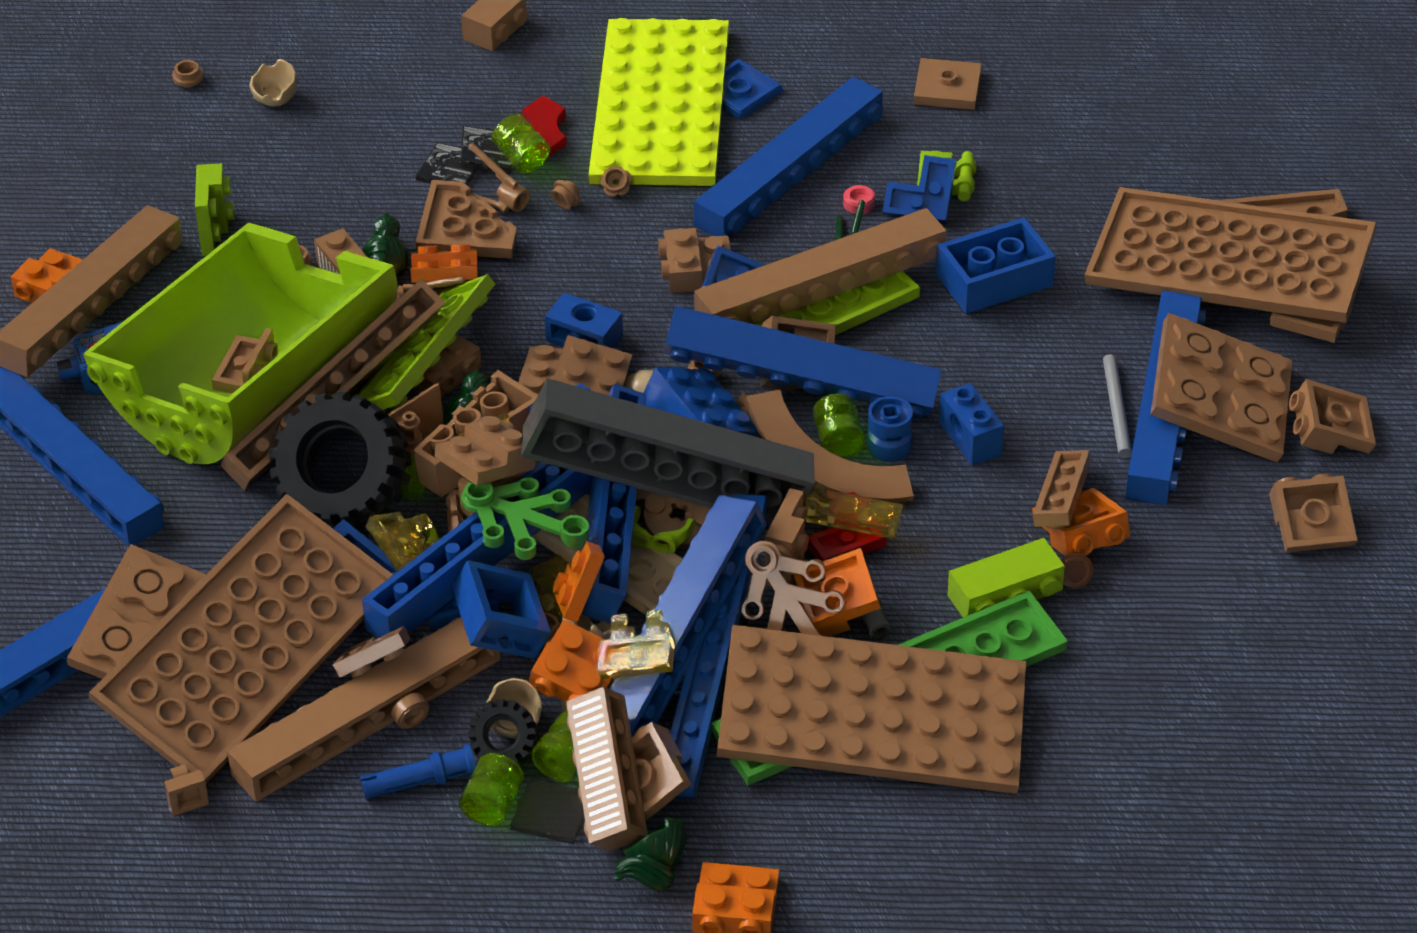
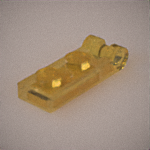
[803,483,903,539]

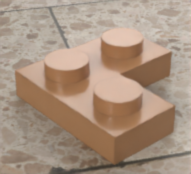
[333,626,411,678]

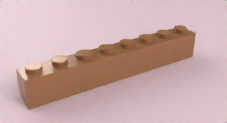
[0,205,182,378]
[694,208,946,324]
[221,278,445,491]
[227,617,500,802]

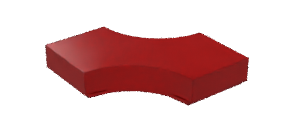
[522,95,567,159]

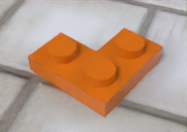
[553,541,605,623]

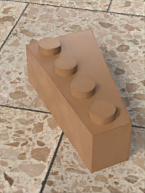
[413,370,538,497]

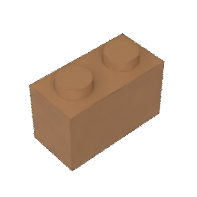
[461,0,528,51]

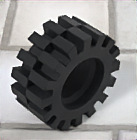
[468,699,538,769]

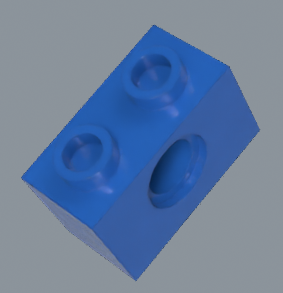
[544,293,623,349]
[939,383,1004,466]

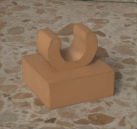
[164,764,209,816]

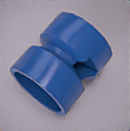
[867,396,913,462]

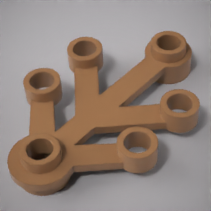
[742,541,846,636]

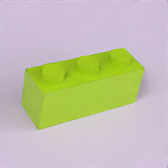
[947,538,1065,617]

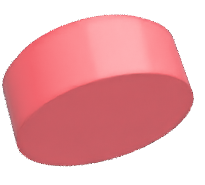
[843,185,875,214]

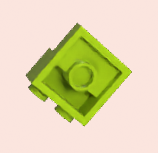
[195,163,235,256]

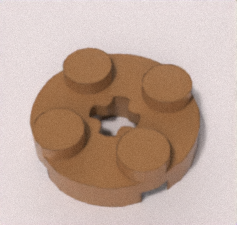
[643,492,711,550]

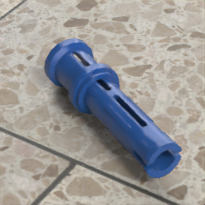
[360,743,477,800]

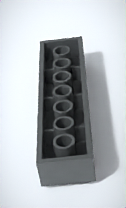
[521,378,815,524]

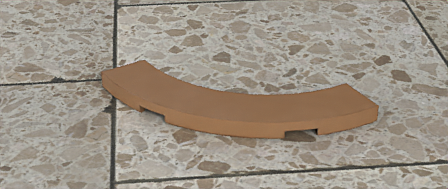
[746,390,914,503]

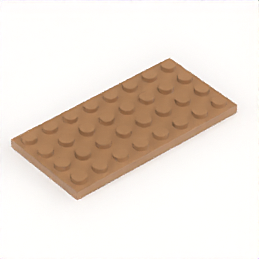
[1085,187,1376,323]
[89,494,393,784]
[716,625,1026,794]

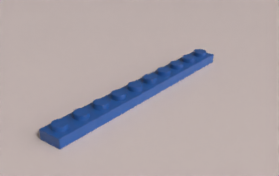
[670,494,768,798]

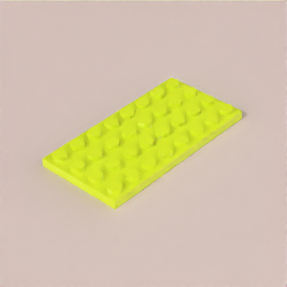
[588,18,729,186]

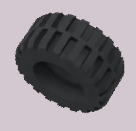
[269,392,412,529]

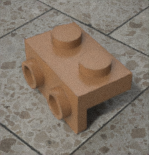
[212,328,278,394]

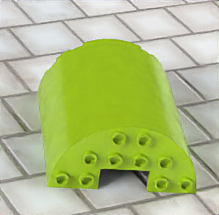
[83,222,397,464]

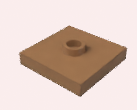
[914,58,982,110]

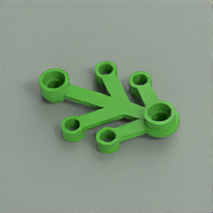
[461,477,589,560]

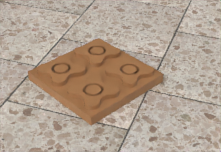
[1151,313,1292,463]
[67,544,206,679]

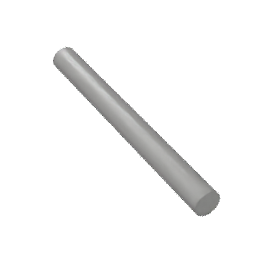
[1103,354,1132,458]

